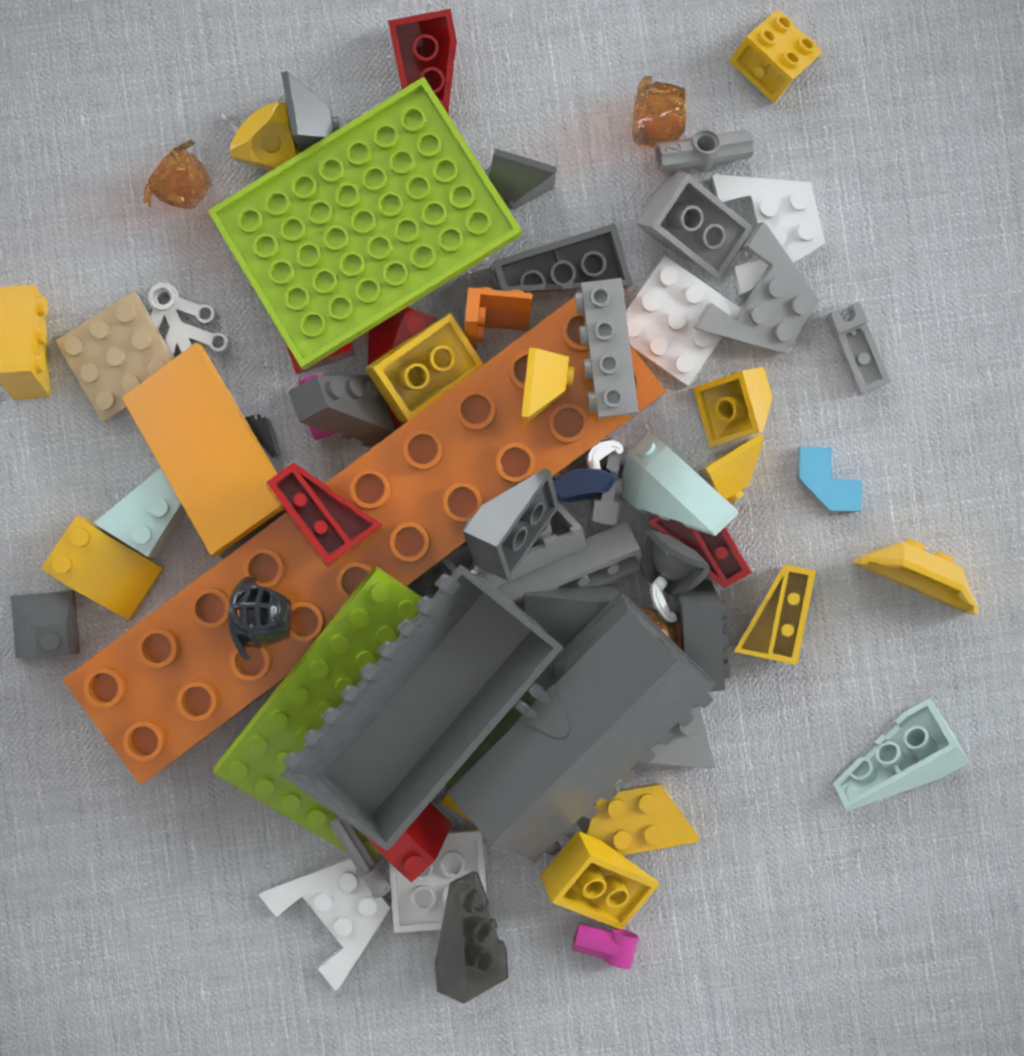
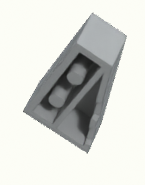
[638,704,715,768]

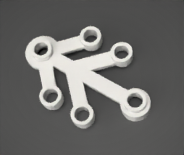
[148,283,229,356]

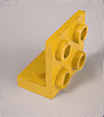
[729,10,822,104]

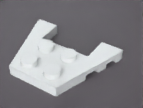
[711,174,825,296]
[259,857,391,991]

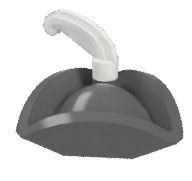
[639,529,710,623]

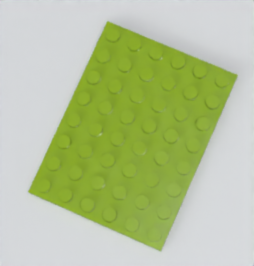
[207,77,524,370]
[213,565,422,858]

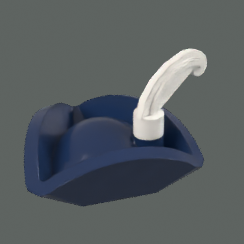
[552,440,623,502]

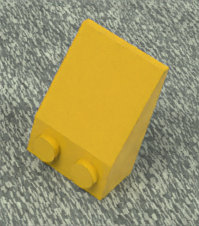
[364,313,484,422]
[41,515,164,620]
[540,831,660,930]

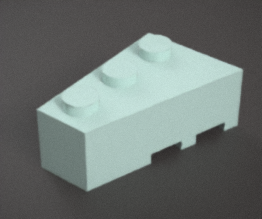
[94,468,185,557]

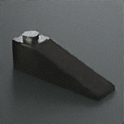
[435,871,509,1004]

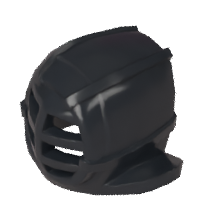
[229,576,292,661]

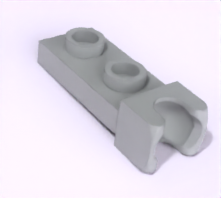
[826,302,891,395]
[589,437,627,526]

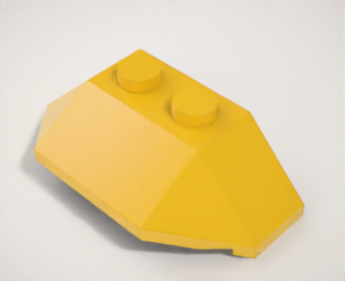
[852,539,979,615]

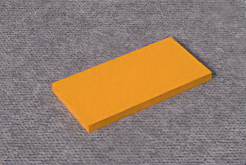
[122,343,283,557]

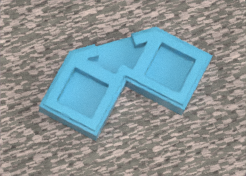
[797,447,862,512]

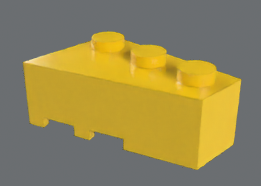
[0,285,51,400]
[733,564,816,665]

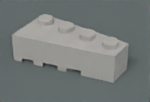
[442,502,587,587]

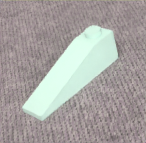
[620,432,739,536]

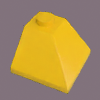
[521,348,574,423]
[693,367,772,448]
[698,434,764,504]

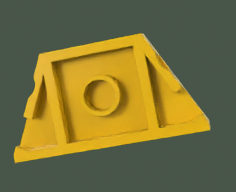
[586,783,700,855]

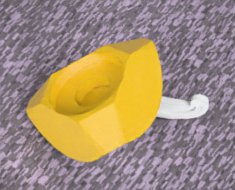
[221,101,301,171]

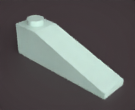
[833,698,970,811]

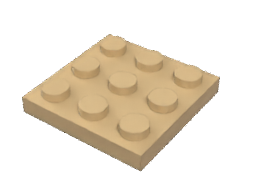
[55,292,174,422]

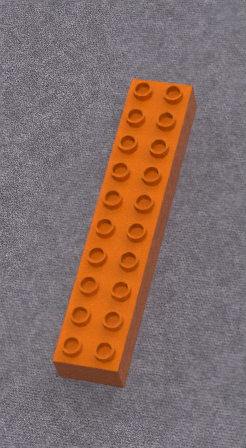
[62,297,666,785]

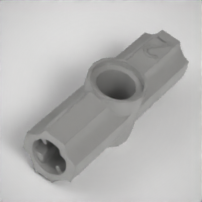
[654,129,753,172]

